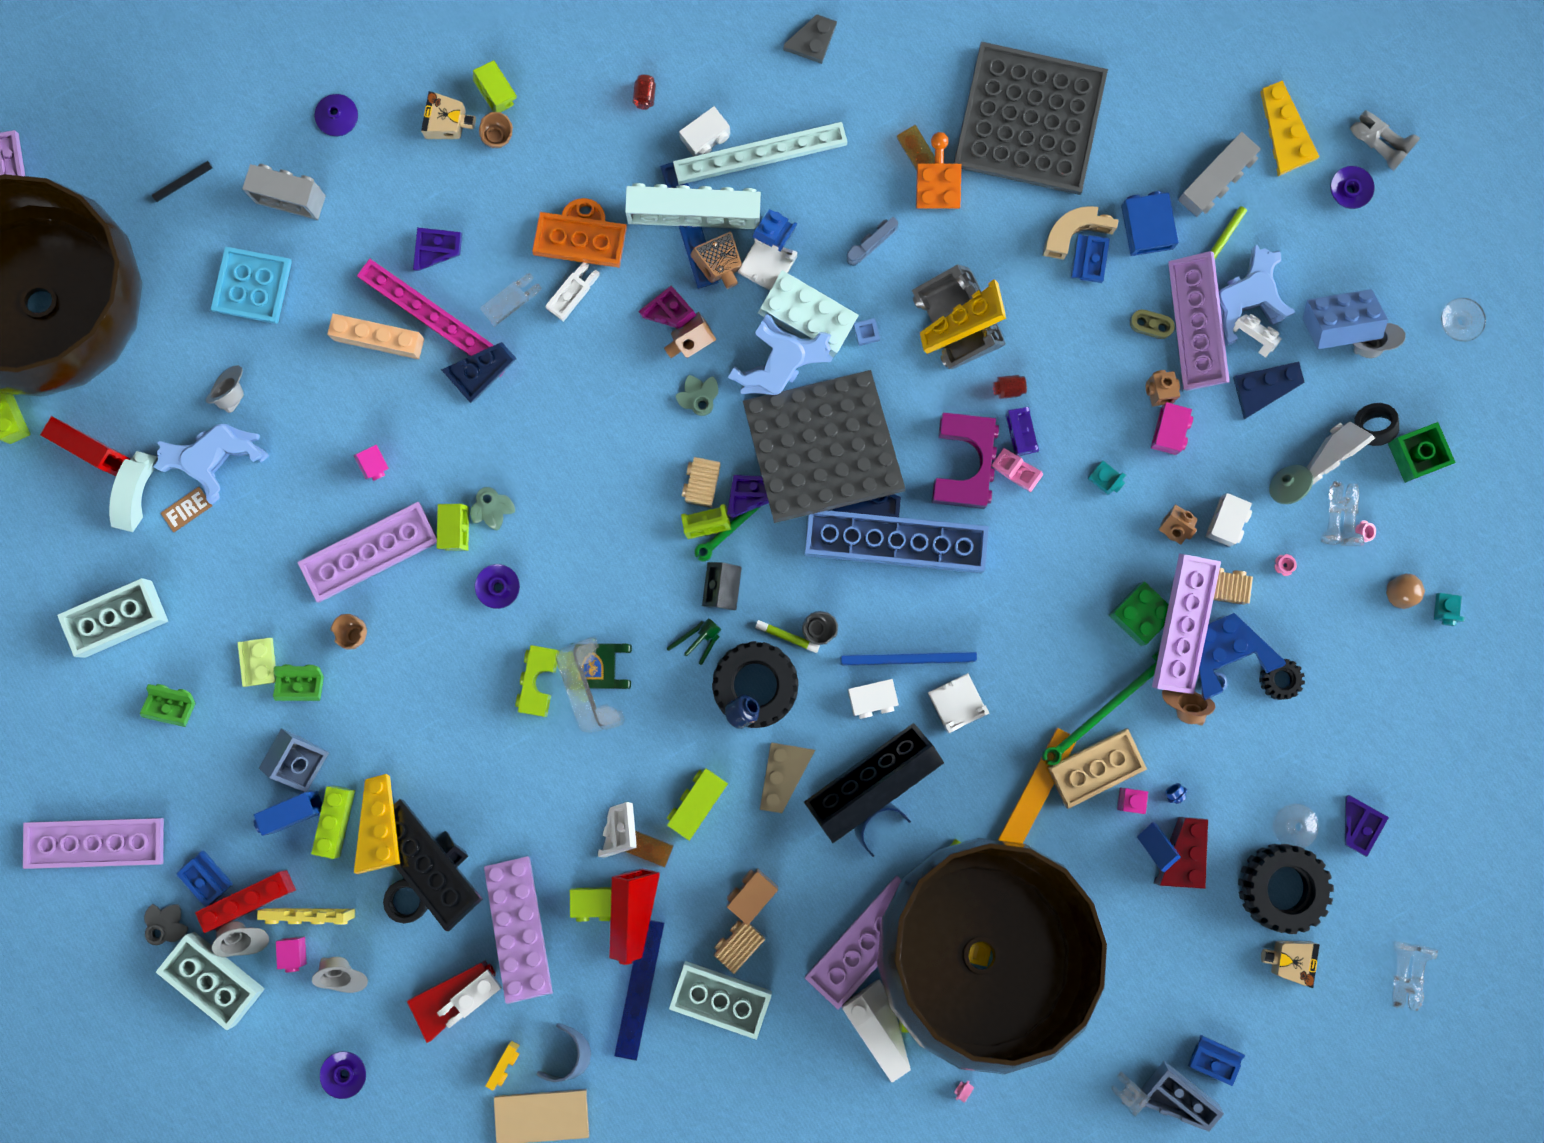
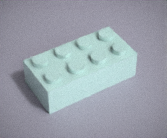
[758,270,859,357]
[57,578,168,658]
[156,932,265,1030]
[669,961,772,1040]

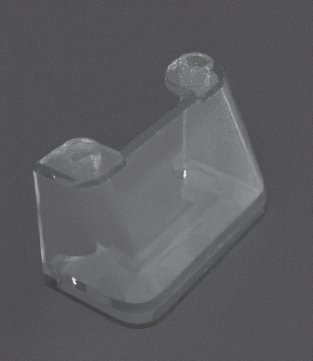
[556,636,625,733]

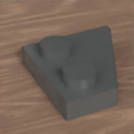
[783,15,837,64]

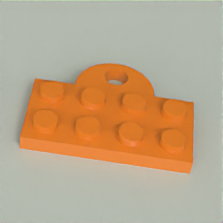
[532,198,627,268]

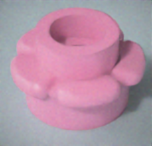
[1354,521,1376,542]
[1274,554,1297,576]
[954,1080,974,1103]

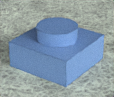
[853,318,880,346]

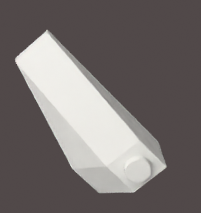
[1307,422,1375,484]
[842,979,911,1082]

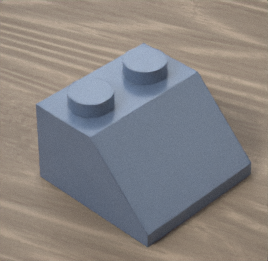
[259,728,329,792]

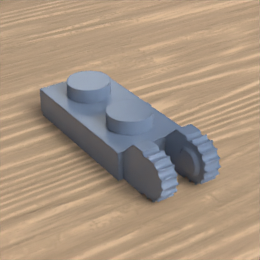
[847,217,898,266]

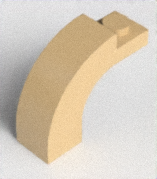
[1042,206,1118,260]

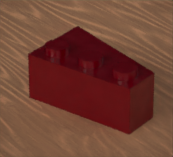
[1154,817,1208,889]

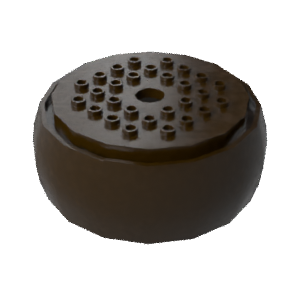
[0,174,142,396]
[877,838,1107,1075]

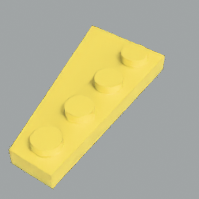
[257,908,355,924]

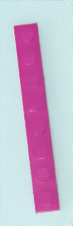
[357,259,505,377]

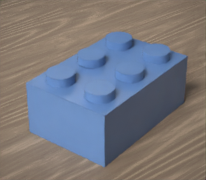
[1303,289,1388,349]

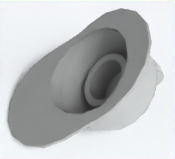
[1353,323,1406,358]
[206,365,244,413]
[211,921,269,957]
[312,957,368,993]

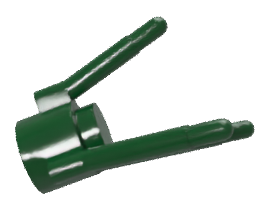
[667,618,721,665]

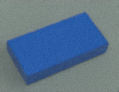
[1137,822,1181,872]

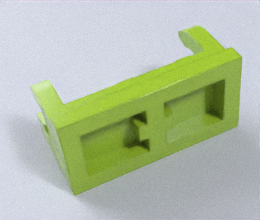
[473,60,517,112]
[437,504,469,551]
[681,504,731,540]

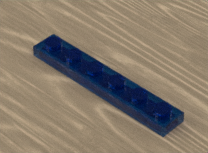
[614,919,665,1061]

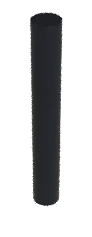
[152,161,213,202]

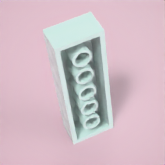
[626,183,761,229]

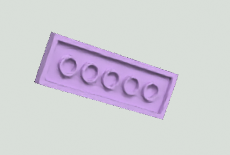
[1168,251,1229,391]
[297,502,437,603]
[1152,554,1221,694]
[23,818,164,869]
[484,856,553,1004]
[804,875,902,1010]

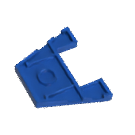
[1199,613,1286,701]

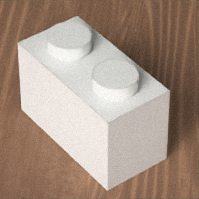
[679,106,730,156]
[1205,493,1252,547]
[848,679,899,719]

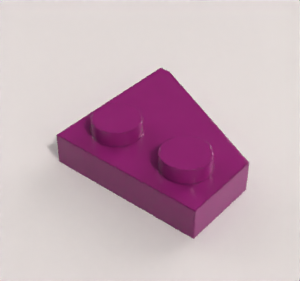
[638,285,697,329]

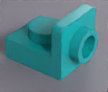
[1088,461,1126,495]
[1434,593,1465,626]

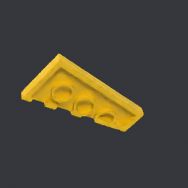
[1260,80,1319,176]
[920,279,1006,354]
[354,774,400,874]

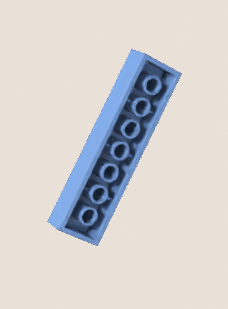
[804,510,989,574]

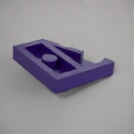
[413,227,462,271]
[727,475,769,518]
[1345,795,1389,857]

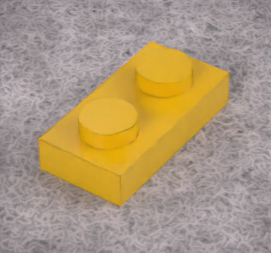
[485,1041,520,1091]

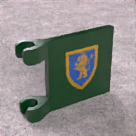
[570,643,632,689]

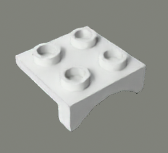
[738,239,797,291]
[1233,314,1282,358]
[928,673,990,733]

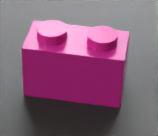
[1151,402,1193,455]

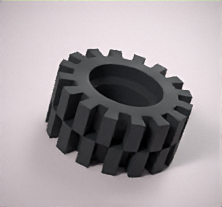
[1259,659,1305,700]

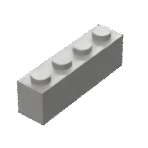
[1178,132,1261,217]

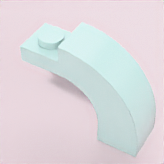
[109,451,158,532]

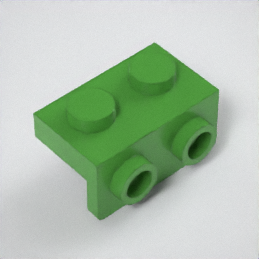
[273,664,324,701]
[140,684,196,727]

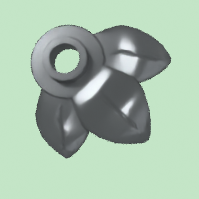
[144,904,188,945]

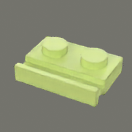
[238,638,276,687]

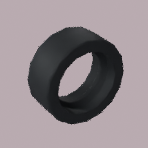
[1354,403,1400,446]
[383,879,428,924]

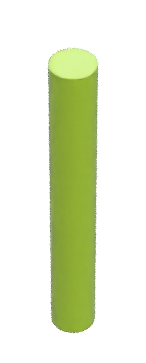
[1211,206,1247,259]

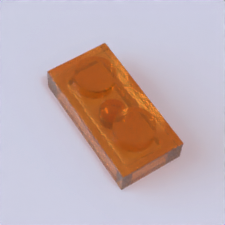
[897,125,935,171]
[625,830,674,867]

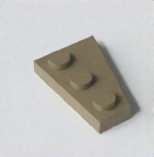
[760,742,815,813]

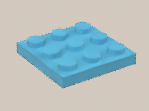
[211,247,292,324]

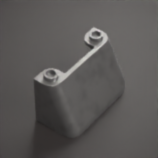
[912,264,1005,369]

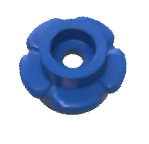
[1165,783,1187,804]

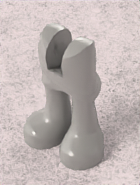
[1350,110,1420,171]

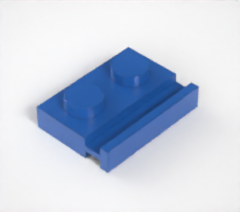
[752,209,797,252]
[1071,234,1110,283]
[176,851,234,907]
[1188,1035,1245,1086]

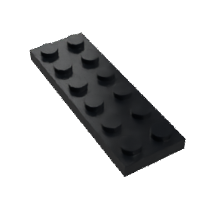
[393,799,483,932]

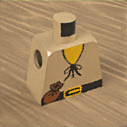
[421,91,476,139]
[1261,941,1320,988]

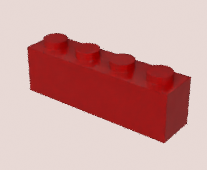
[195,870,296,933]

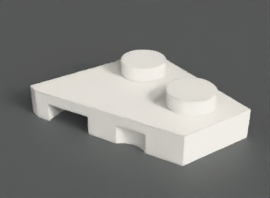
[598,802,637,858]

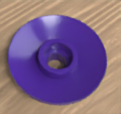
[314,94,358,137]
[1330,166,1375,209]
[475,564,520,609]
[320,1051,366,1099]

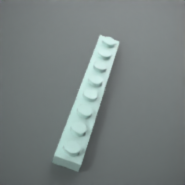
[673,122,847,185]

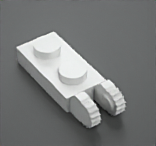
[545,262,600,322]
[437,969,502,1028]

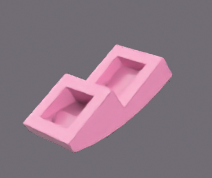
[991,448,1043,492]

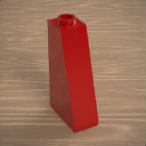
[40,416,131,476]
[609,868,660,965]
[407,960,496,1043]

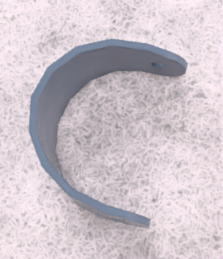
[536,1023,591,1082]

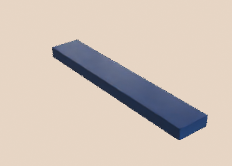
[660,162,719,289]
[840,652,977,666]

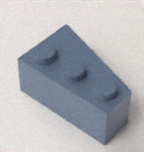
[1135,1061,1224,1132]

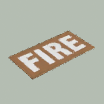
[161,487,212,532]

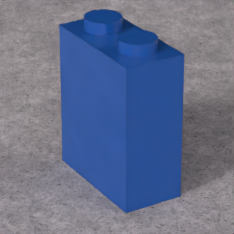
[1121,191,1179,256]
[253,791,323,836]

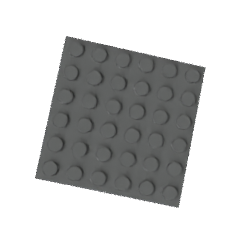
[954,42,1108,195]
[743,370,905,523]

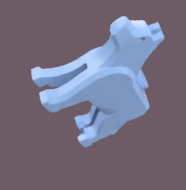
[1219,245,1295,347]
[728,313,833,395]
[153,424,269,505]

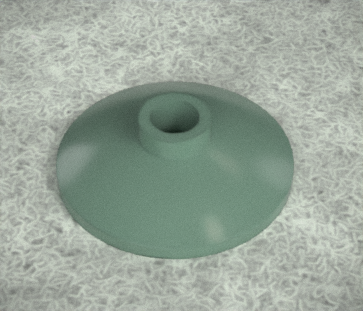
[1269,465,1313,504]

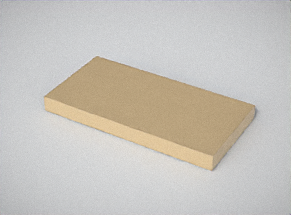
[1047,728,1147,809]
[494,1089,589,1143]

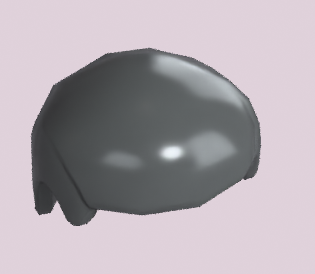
[802,611,838,645]

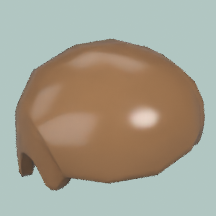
[479,112,513,148]
[1386,573,1425,609]
[330,614,367,650]

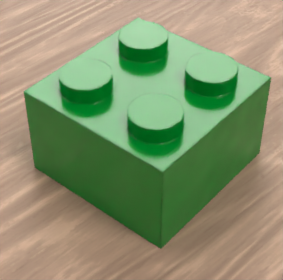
[1388,422,1456,483]
[1109,581,1169,646]

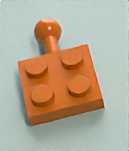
[916,132,962,209]

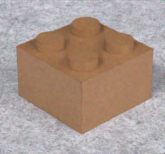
[727,868,778,925]

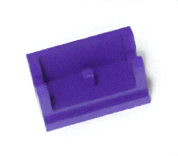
[1005,407,1039,456]

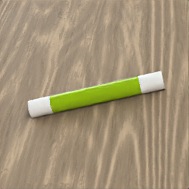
[755,620,820,653]

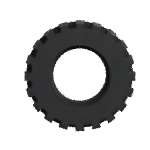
[712,641,799,728]
[1238,844,1334,934]

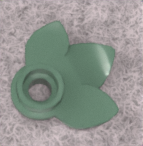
[676,375,718,416]
[470,487,515,530]

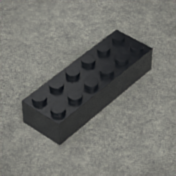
[804,723,944,843]

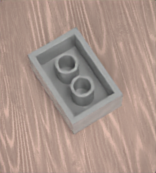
[242,164,326,220]

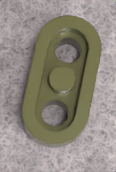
[1130,309,1175,339]

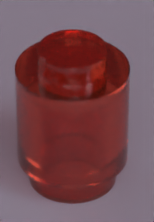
[633,74,656,110]
[993,375,1027,399]

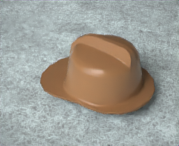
[1162,690,1215,725]

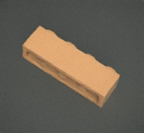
[327,313,424,359]

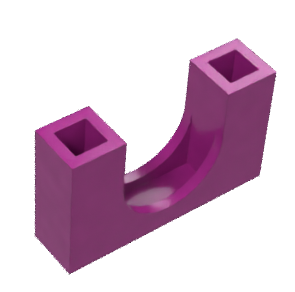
[932,412,999,509]

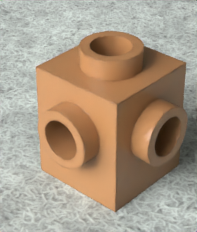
[1145,370,1180,407]
[1158,504,1198,545]

